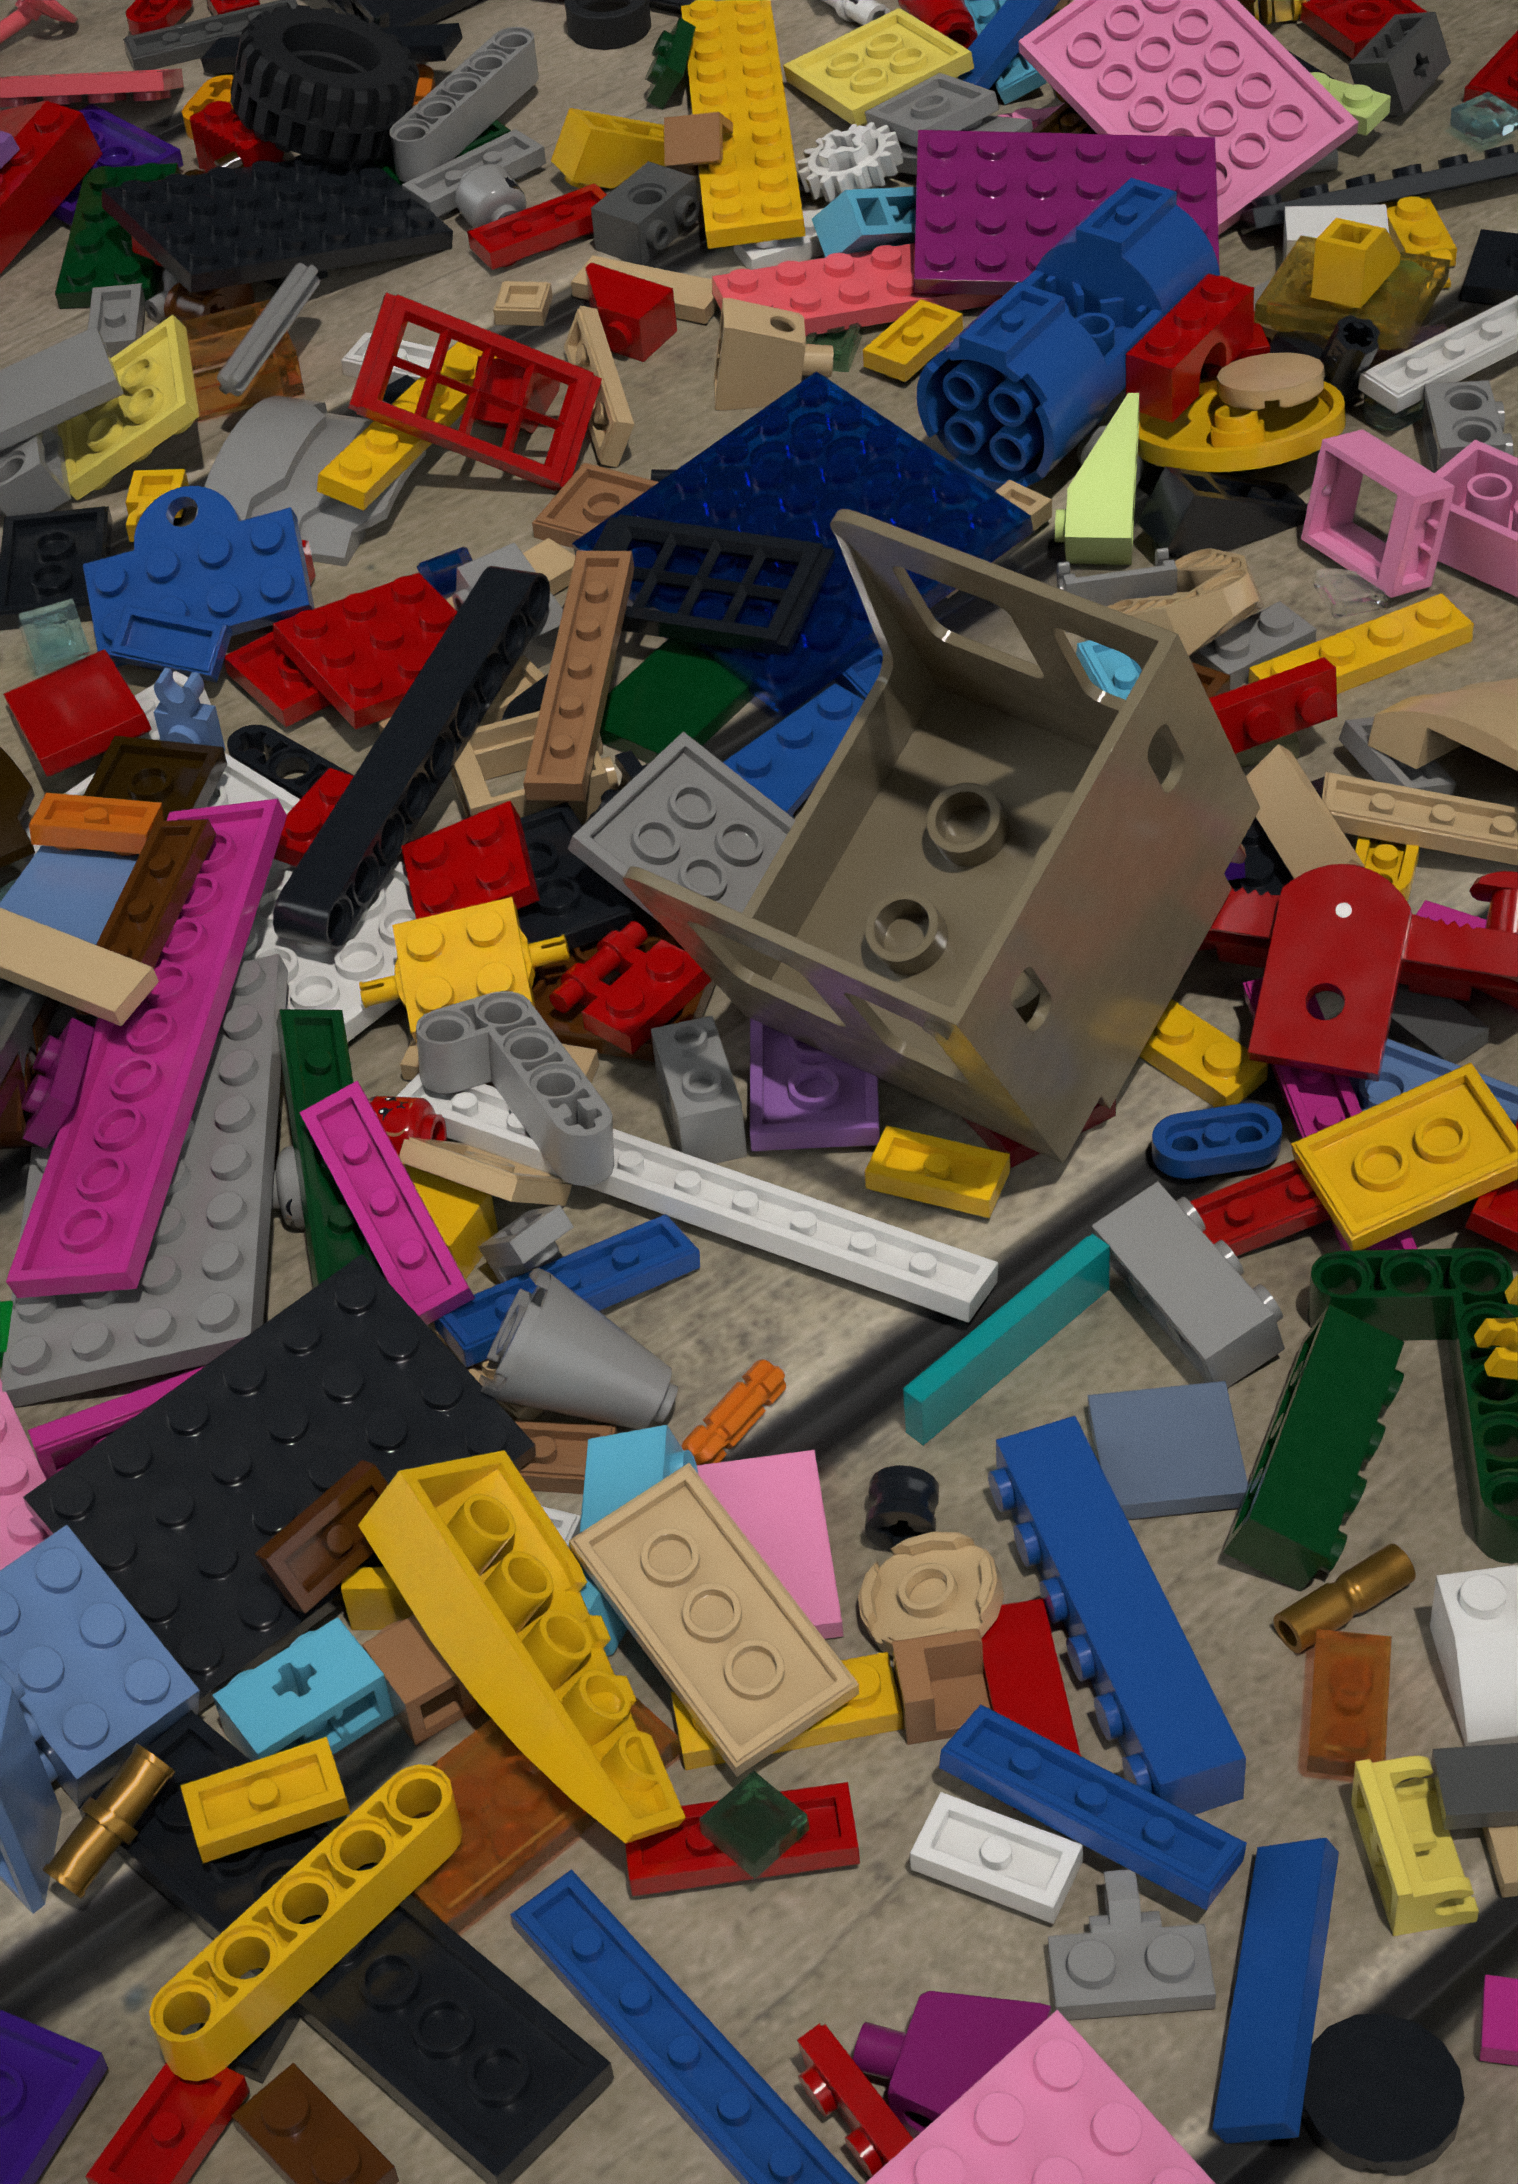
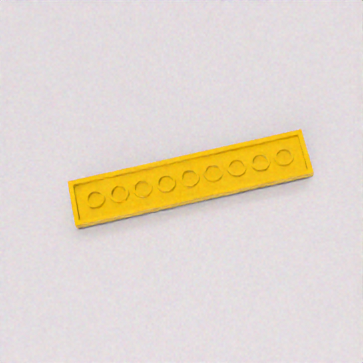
[681,0,806,249]

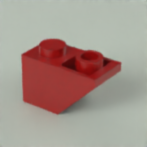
[474,356,560,434]

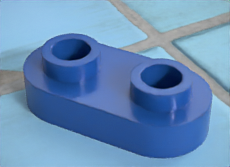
[1152,1103,1282,1179]

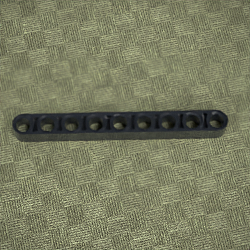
[273,566,550,949]

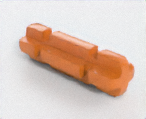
[682,1359,786,1465]

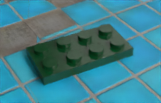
[55,163,181,309]

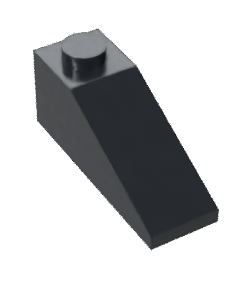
[1137,466,1307,559]

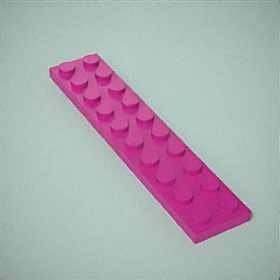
[6,798,287,1298]

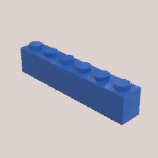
[988,1416,1246,1815]

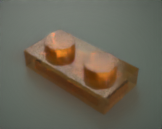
[1307,1629,1392,1777]

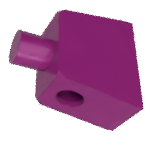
[853,1991,1051,2138]

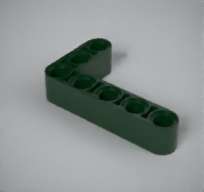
[1307,1248,1518,1564]

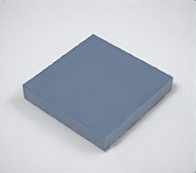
[1088,1381,1248,1520]

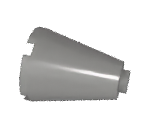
[479,1268,678,1430]

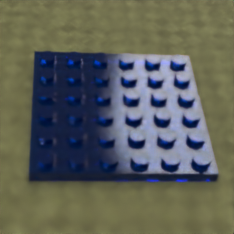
[572,371,1034,717]

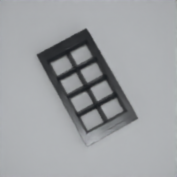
[562,514,836,656]

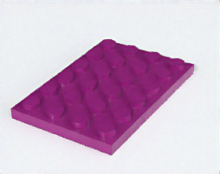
[914,130,1220,295]

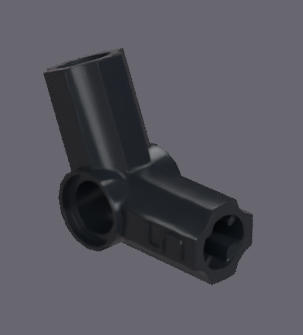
[1270,315,1381,404]

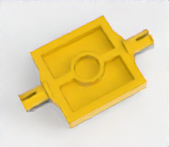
[359,897,571,1043]

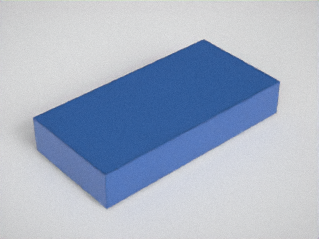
[109,604,233,683]

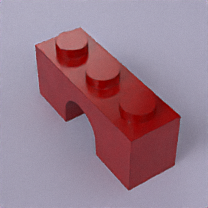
[1126,273,1254,423]

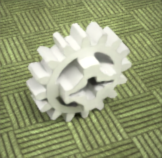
[797,122,903,202]

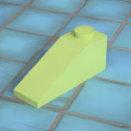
[1055,393,1140,565]

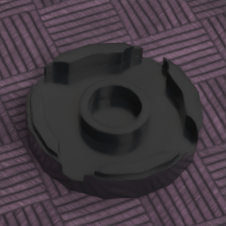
[1302,2013,1465,2175]

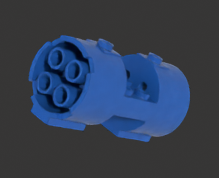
[916,177,1220,491]

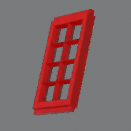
[348,292,602,491]

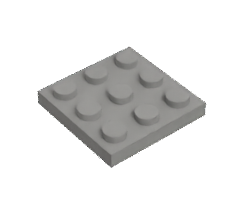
[568,732,795,922]

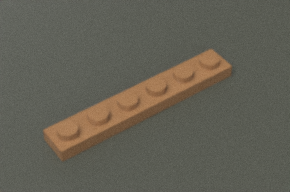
[523,551,635,801]

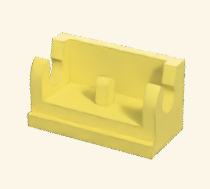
[1351,1756,1479,1936]

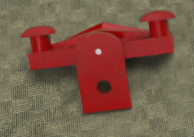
[1198,844,1518,1082]

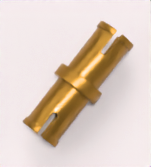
[42,1743,176,1899]

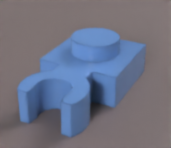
[153,668,226,752]

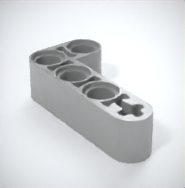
[416,991,614,1186]

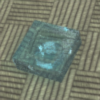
[1450,92,1518,145]

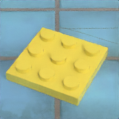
[783,8,974,126]
[57,315,200,501]

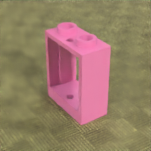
[1301,429,1456,598]

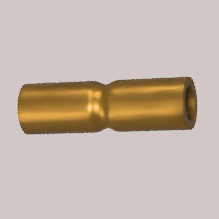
[1273,1543,1416,1653]

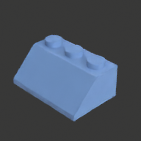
[0,1659,62,1914]

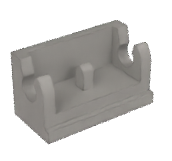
[1057,547,1177,633]

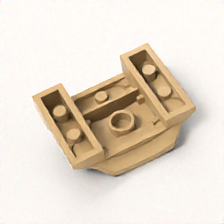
[1368,678,1518,819]

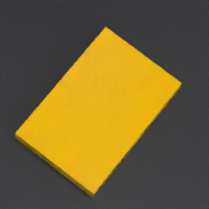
[1291,1063,1518,1251]

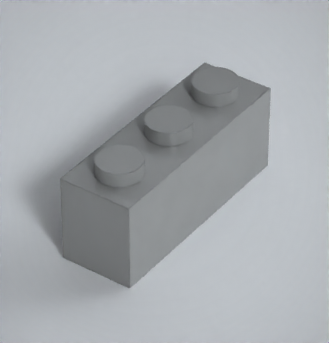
[1092,1181,1285,1388]

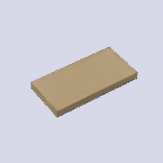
[569,1463,859,1777]

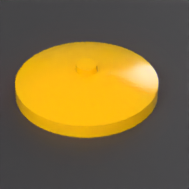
[1138,376,1346,472]

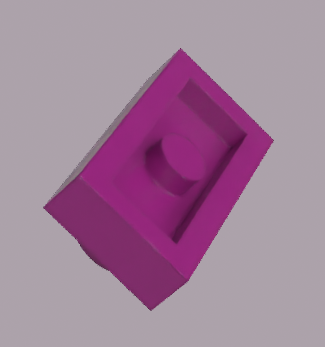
[21,1018,95,1149]

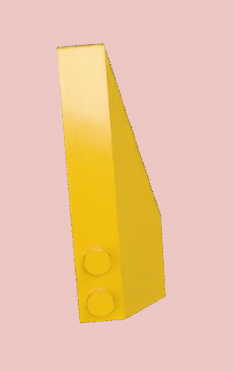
[358,1450,686,1844]

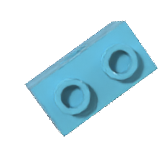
[212,1617,394,1761]

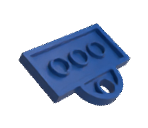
[83,486,315,667]

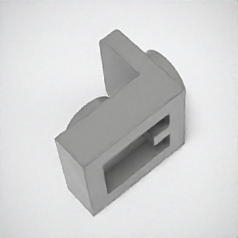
[478,1205,574,1283]

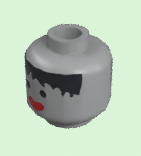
[455,164,527,229]

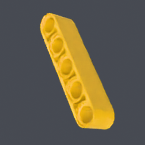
[149,1764,463,2081]

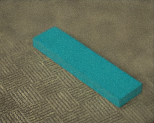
[903,1234,1110,1446]

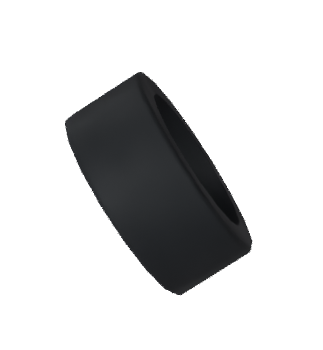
[564,0,651,50]

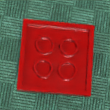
[273,572,457,730]

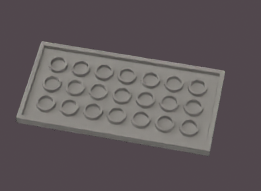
[0,954,288,1408]

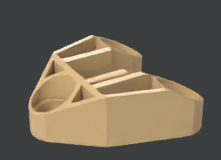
[1107,548,1264,656]

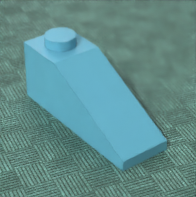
[812,187,916,257]
[579,1425,698,1656]

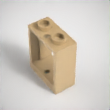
[450,711,619,824]

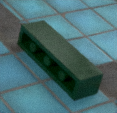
[1223,1304,1404,1592]

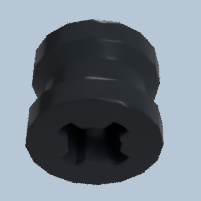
[865,1465,939,1552]

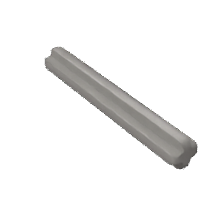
[217,263,320,396]

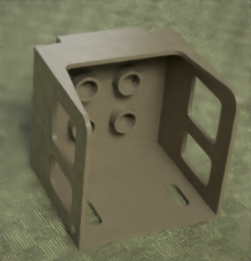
[623,509,1260,1163]

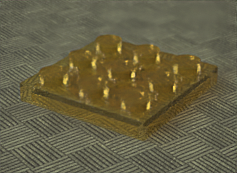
[1254,235,1450,350]

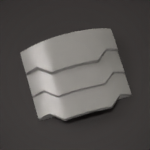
[195,396,426,567]

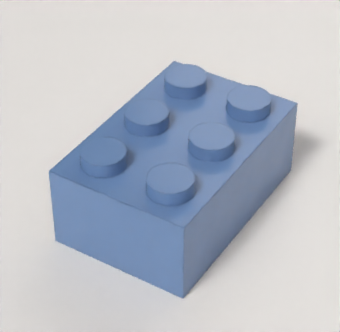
[0,1525,200,1807]

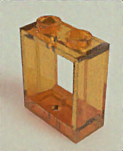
[181,299,305,423]

